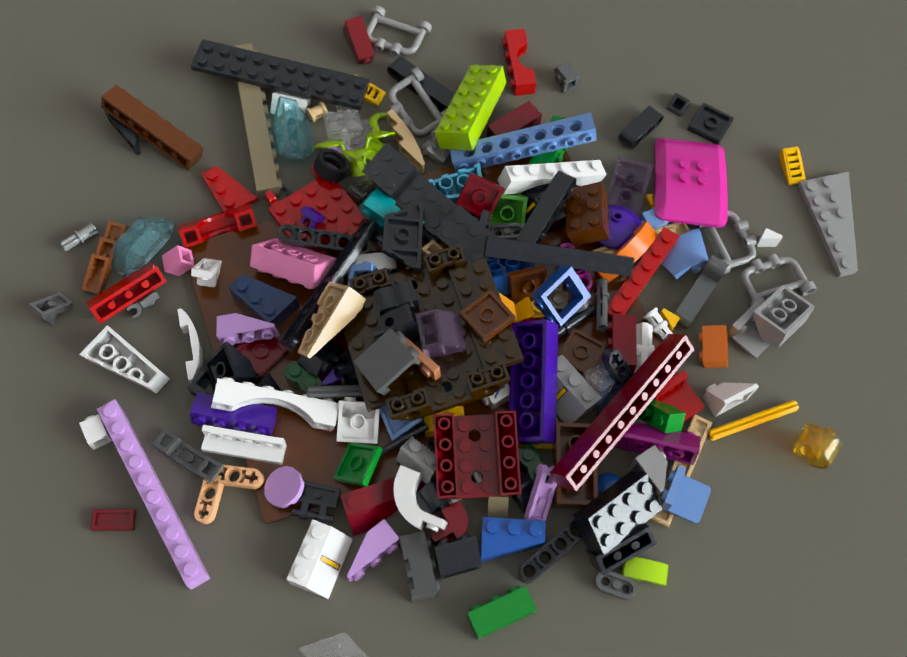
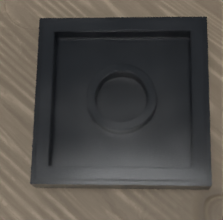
[687,102,734,145]

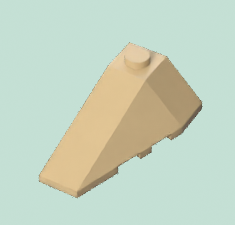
[298,281,366,358]

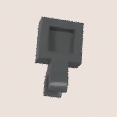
[126,290,160,318]

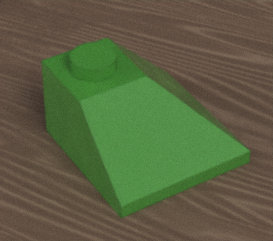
[489,193,528,226]

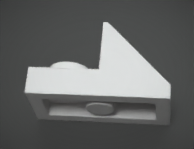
[191,258,222,287]

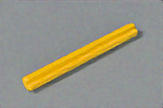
[708,400,799,441]

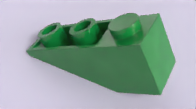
[638,399,686,433]

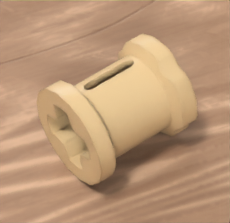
[306,101,329,123]

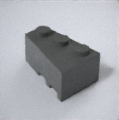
[399,531,440,603]

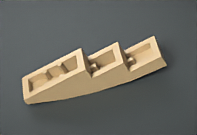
[386,109,425,175]

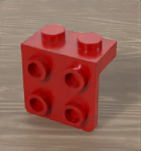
[654,370,704,423]

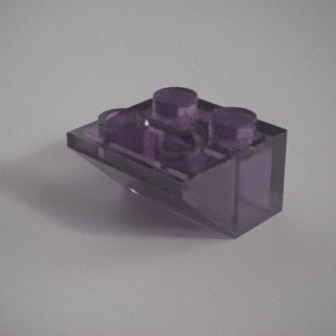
[415,309,466,359]

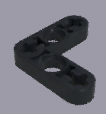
[596,348,634,417]

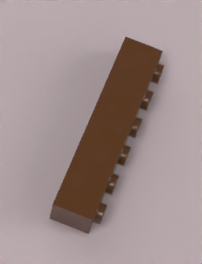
[101,85,203,171]

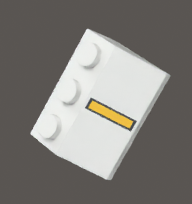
[286,520,353,599]

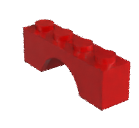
[501,29,537,96]
[178,204,257,248]

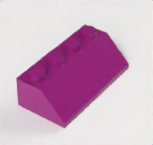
[614,422,700,465]

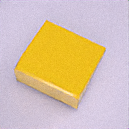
[660,308,680,332]

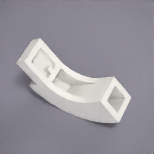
[394,465,447,532]

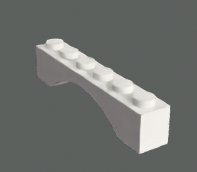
[497,160,606,195]
[211,377,339,432]

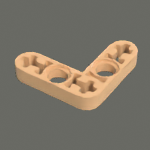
[194,465,265,524]

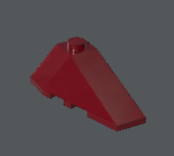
[340,477,424,536]

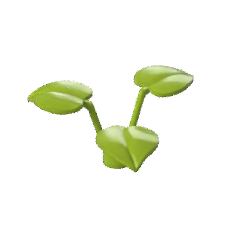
[313,131,396,177]

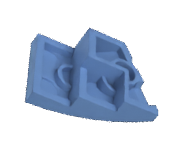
[661,229,709,280]

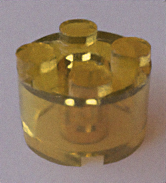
[792,422,842,469]

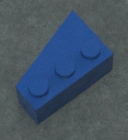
[480,517,546,563]

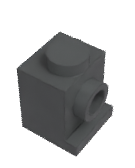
[554,62,580,94]

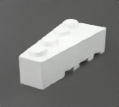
[79,325,170,394]

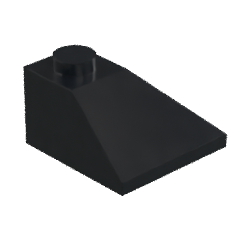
[203,342,256,392]

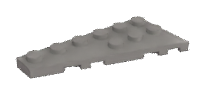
[798,171,858,277]

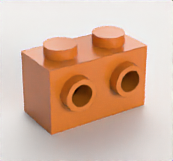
[699,325,728,368]

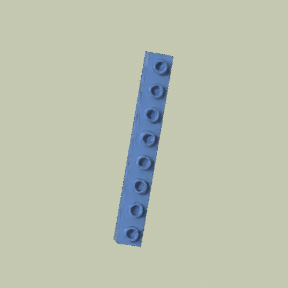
[450,112,597,173]

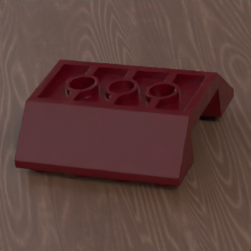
[433,411,522,499]

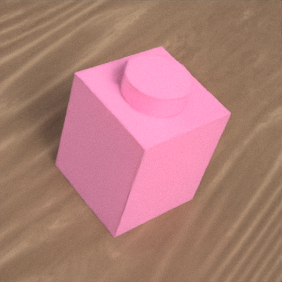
[162,245,195,276]

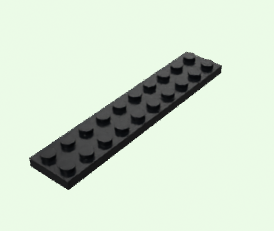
[191,39,370,111]

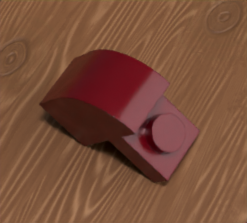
[431,500,468,546]

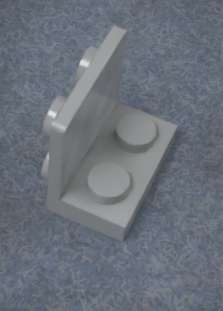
[728,301,770,359]

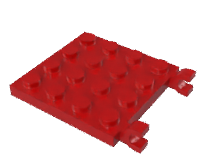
[265,165,368,255]

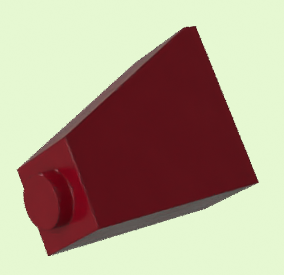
[342,16,375,65]

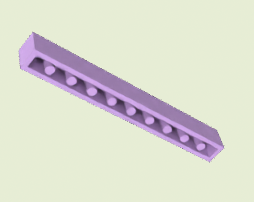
[97,399,211,590]

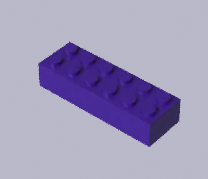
[509,319,558,445]

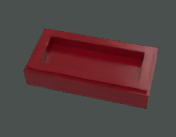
[90,509,137,531]

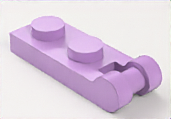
[524,464,557,521]

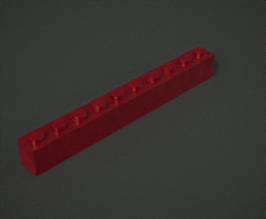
[550,334,695,492]

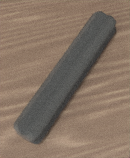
[307,385,363,398]

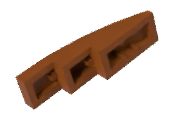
[81,221,129,294]

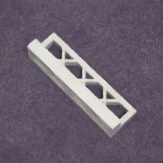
[201,425,287,465]

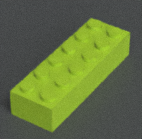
[435,64,506,151]

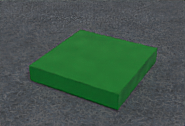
[333,442,383,487]

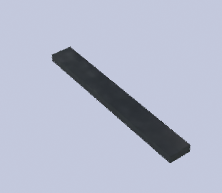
[279,220,379,349]
[484,236,634,276]

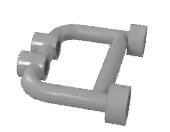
[366,6,432,57]
[389,67,447,136]
[694,210,757,274]
[741,254,817,306]

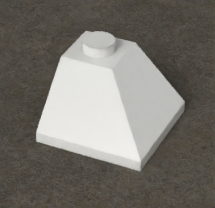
[702,383,759,417]

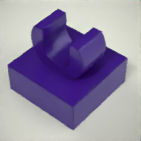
[300,206,326,228]

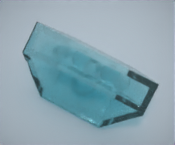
[273,96,315,161]
[111,216,175,277]

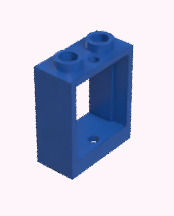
[531,266,591,326]

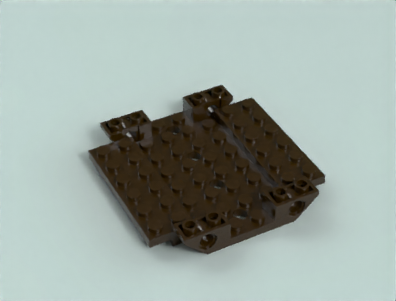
[343,244,524,421]

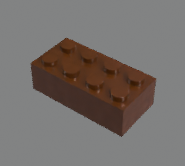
[552,422,598,509]

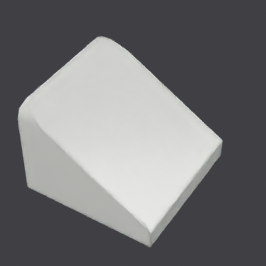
[756,228,783,247]

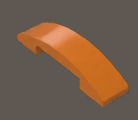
[597,221,657,283]

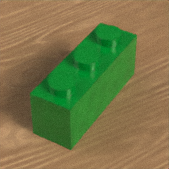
[467,585,537,640]

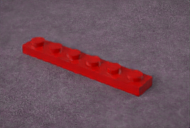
[608,227,680,318]

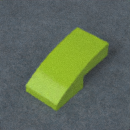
[621,557,668,586]

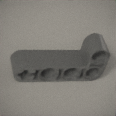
[674,255,729,329]

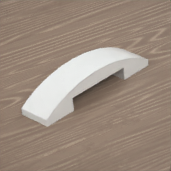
[178,309,203,384]

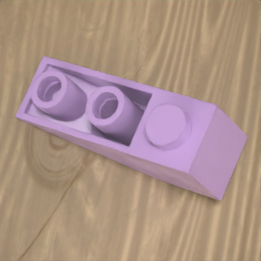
[216,313,280,345]
[347,519,400,582]

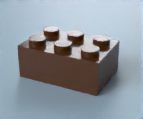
[566,182,609,246]

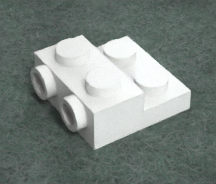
[337,397,380,444]

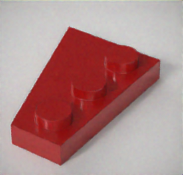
[201,166,259,212]

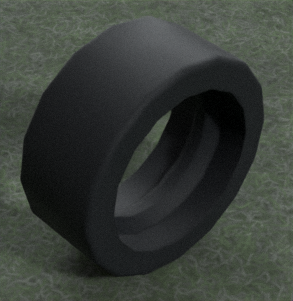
[313,148,350,183]

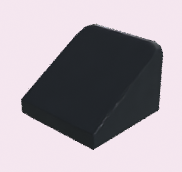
[667,93,691,116]

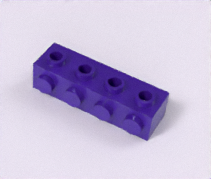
[190,392,277,436]

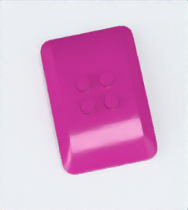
[654,138,728,228]

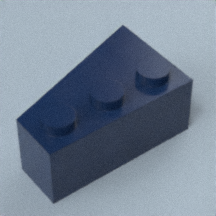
[228,274,300,328]

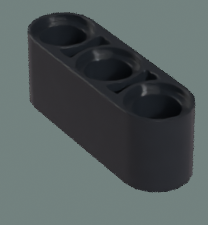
[618,106,664,149]

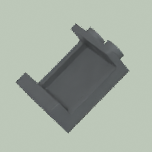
[353,328,421,396]

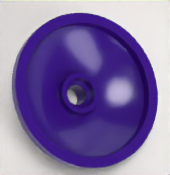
[597,205,642,249]

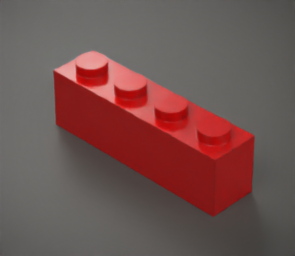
[85,261,167,324]

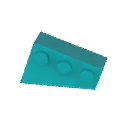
[358,188,425,229]

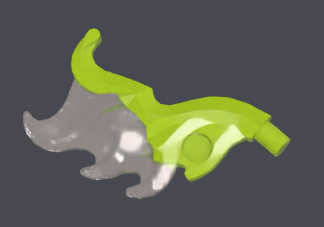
[347,112,387,161]

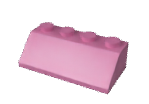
[250,238,337,289]

